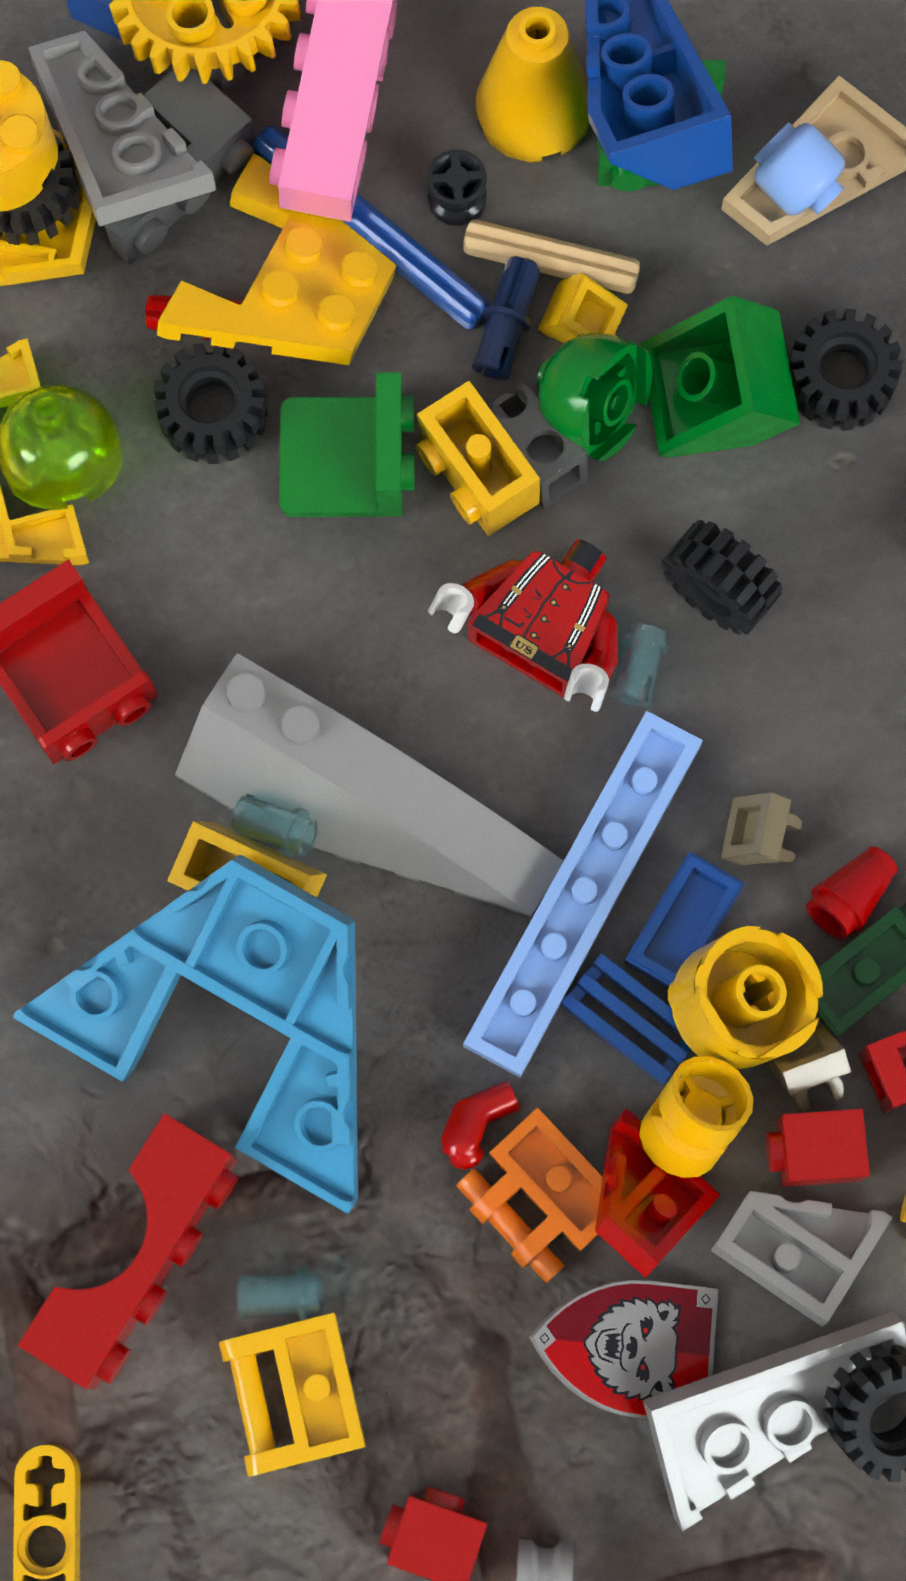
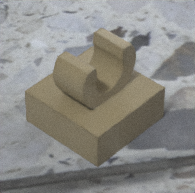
[721,792,802,866]
[768,1025,851,1112]

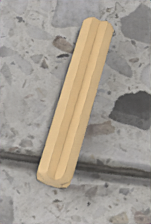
[463,219,640,294]

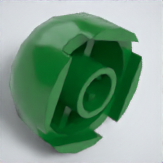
[537,332,653,461]

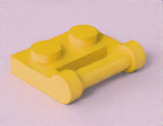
[219,1313,366,1477]

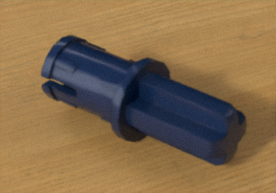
[472,256,540,380]

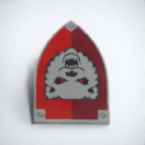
[529,1280,719,1419]

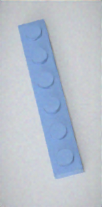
[463,711,703,1078]

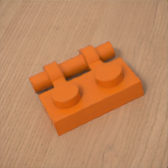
[456,1107,603,1284]

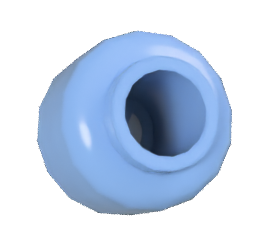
[753,122,845,216]

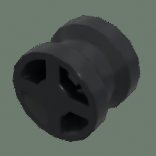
[427,149,487,226]

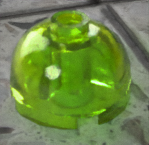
[0,383,124,510]

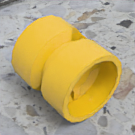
[639,1056,754,1178]

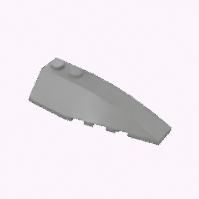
[175,653,564,917]

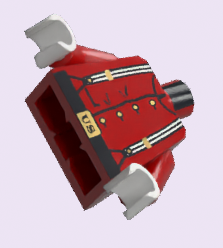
[428,539,619,712]

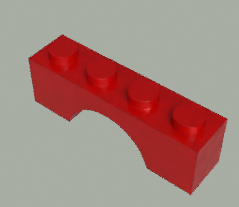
[17,1113,239,1389]

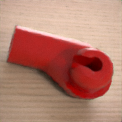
[441,1080,520,1170]

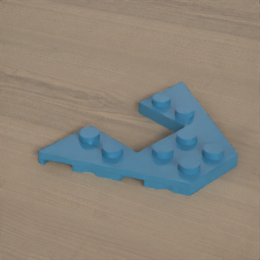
[12,854,358,1214]

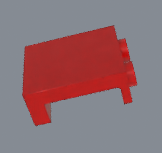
[0,559,158,765]

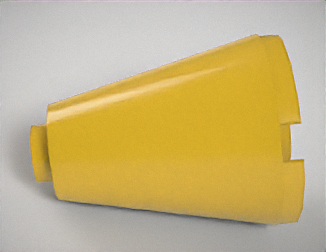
[475,7,590,162]

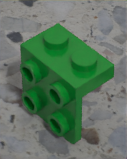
[279,372,415,517]

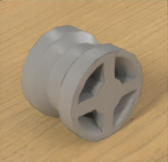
[516,1539,574,1581]

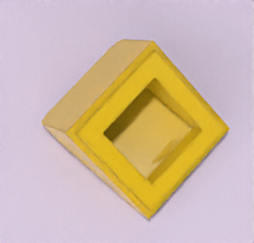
[538,272,628,343]

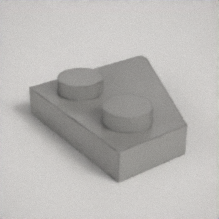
[710,1191,893,1327]

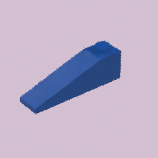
[585,0,733,190]

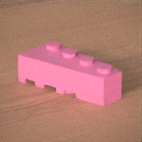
[269,0,397,222]

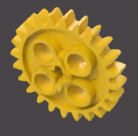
[109,0,302,84]

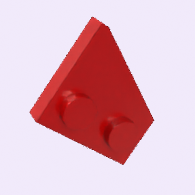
[595,1108,720,1278]

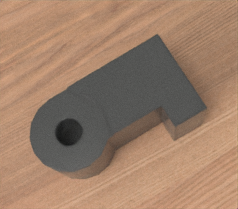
[487,383,589,511]

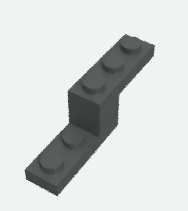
[105,21,292,265]

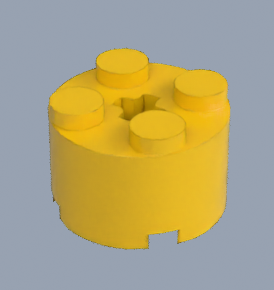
[0,60,58,212]
[668,926,823,1070]

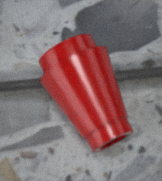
[806,846,898,940]

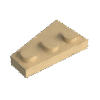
[721,75,906,246]

